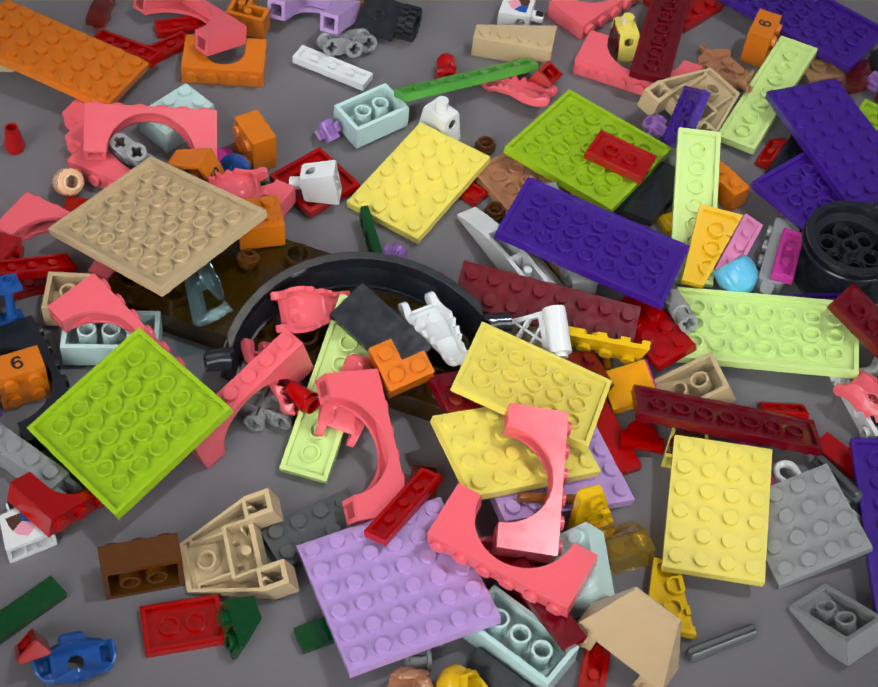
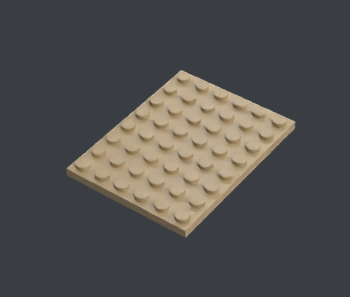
[48,156,268,297]

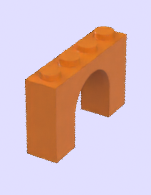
[181,34,267,88]

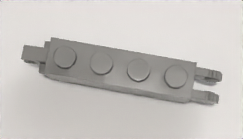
[753,214,800,295]
[0,423,84,494]

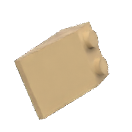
[654,352,736,403]

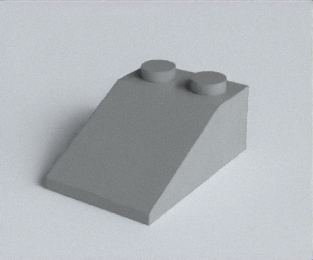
[789,583,878,666]

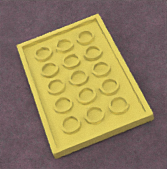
[347,122,490,244]
[450,322,612,452]
[430,407,601,500]
[661,435,772,587]

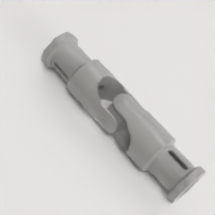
[665,283,699,332]

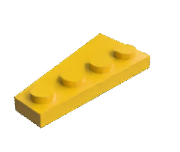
[681,204,743,289]
[568,326,651,364]

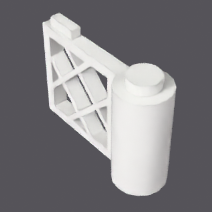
[512,305,572,359]

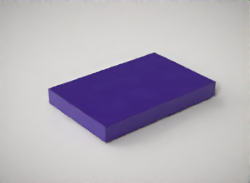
[661,86,711,148]

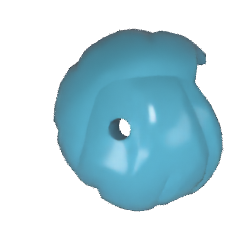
[712,255,758,293]

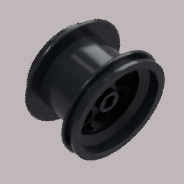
[793,201,878,304]

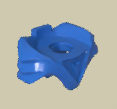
[32,631,117,684]

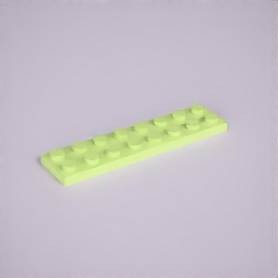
[719,35,818,155]
[671,127,721,288]
[279,294,369,484]

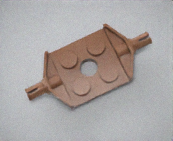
[696,44,754,94]

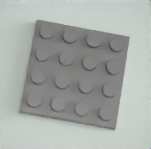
[766,463,873,589]

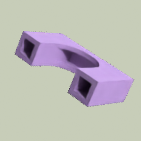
[267,0,360,35]

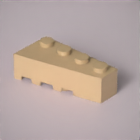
[471,24,557,68]

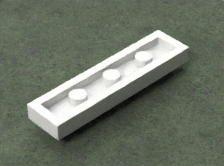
[292,45,373,91]

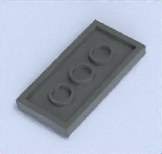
[261,488,359,568]

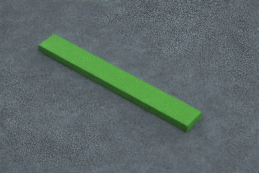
[394,58,539,102]

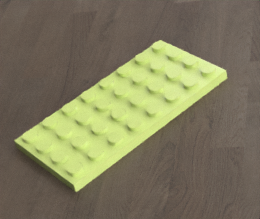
[674,287,859,379]

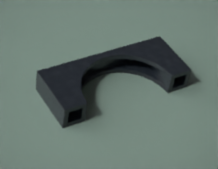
[0,315,70,451]

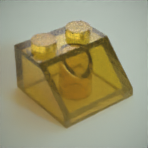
[599,521,656,576]

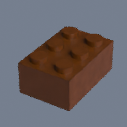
[97,533,185,600]

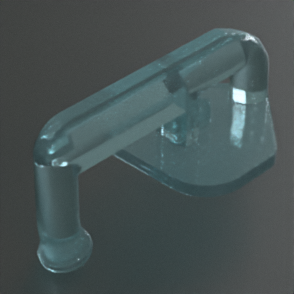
[184,261,233,327]

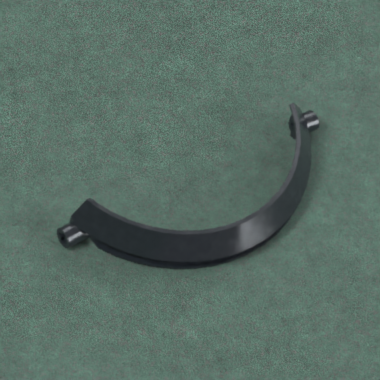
[203,251,513,381]

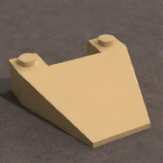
[637,68,740,132]
[180,488,300,600]
[577,587,681,687]

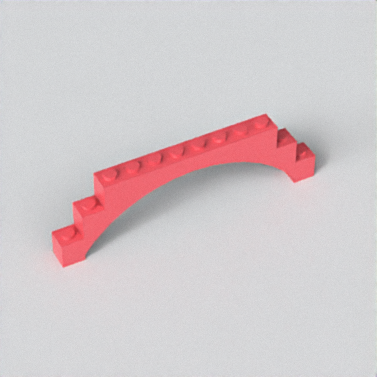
[62,99,296,218]

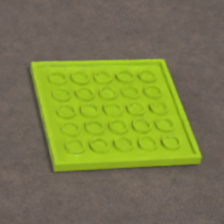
[503,89,672,213]
[27,327,234,519]

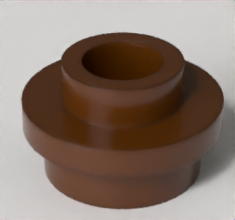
[475,136,496,155]
[484,201,506,222]
[237,249,260,270]

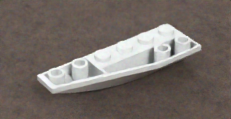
[457,207,565,287]

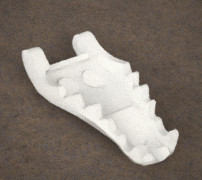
[398,291,468,367]

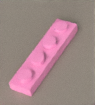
[714,213,763,271]

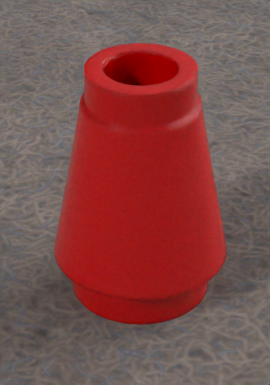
[4,123,26,155]
[285,381,320,414]

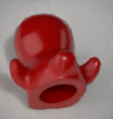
[434,53,457,79]

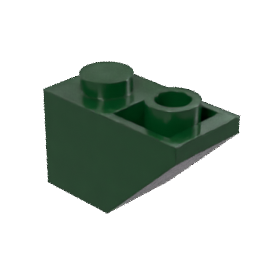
[216,595,262,660]

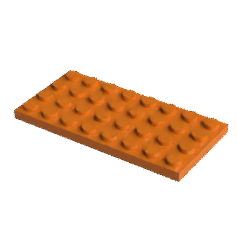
[0,0,149,104]

